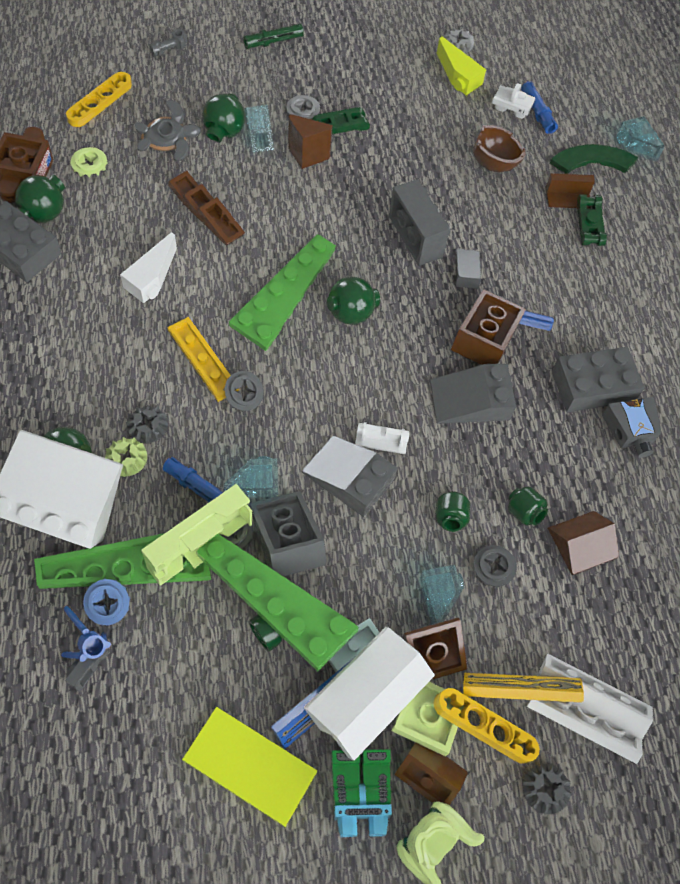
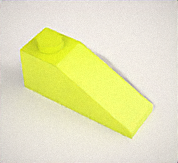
[437,37,486,95]

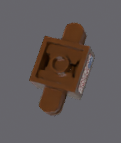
[0,127,54,203]

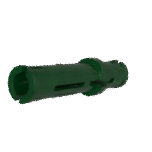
[243,23,304,49]

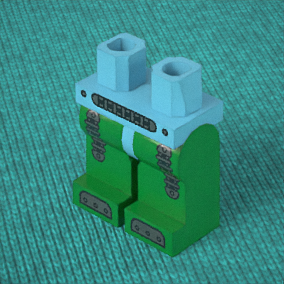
[331,749,392,837]

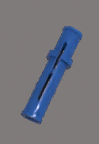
[521,81,558,134]
[163,457,223,502]

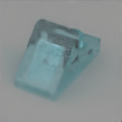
[245,105,274,153]

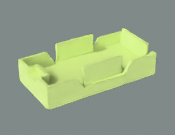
[142,484,252,586]

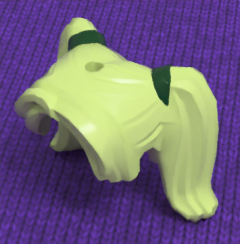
[397,801,484,884]

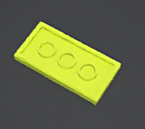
[182,707,317,827]

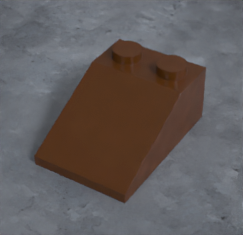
[451,289,526,365]

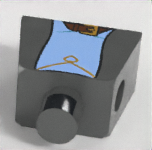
[602,397,661,458]

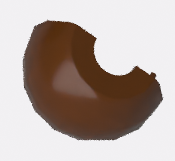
[473,125,526,173]

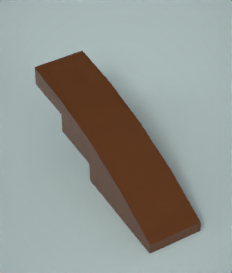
[168,171,245,246]

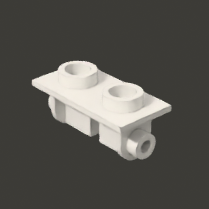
[355,422,409,454]

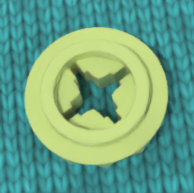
[71,147,108,178]
[105,437,147,477]

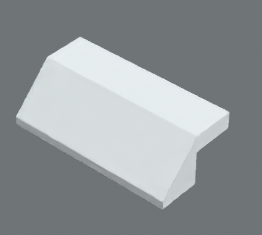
[304,627,435,760]
[527,653,653,764]

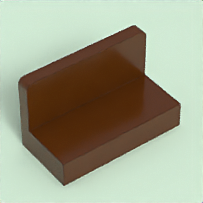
[546,173,595,209]
[394,742,468,806]

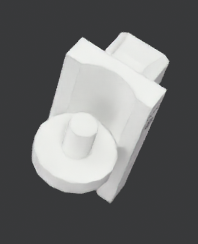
[492,83,535,119]

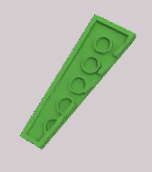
[229,234,336,351]
[34,533,211,589]
[196,534,359,671]

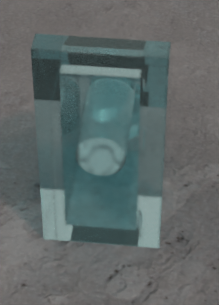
[616,116,665,161]
[224,456,278,498]
[420,565,464,625]

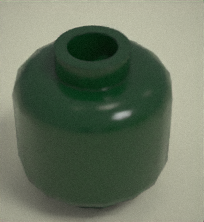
[508,486,548,526]
[435,491,470,532]

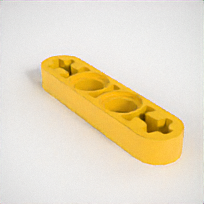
[66,72,132,127]
[434,688,540,764]

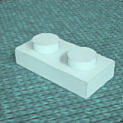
[329,618,380,672]

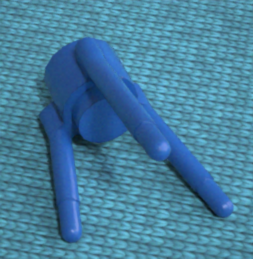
[61,606,111,662]

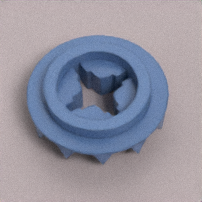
[83,579,130,625]

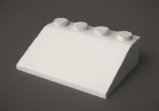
[0,430,123,549]

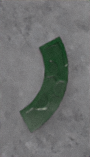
[549,144,639,174]

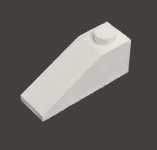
[120,232,177,303]

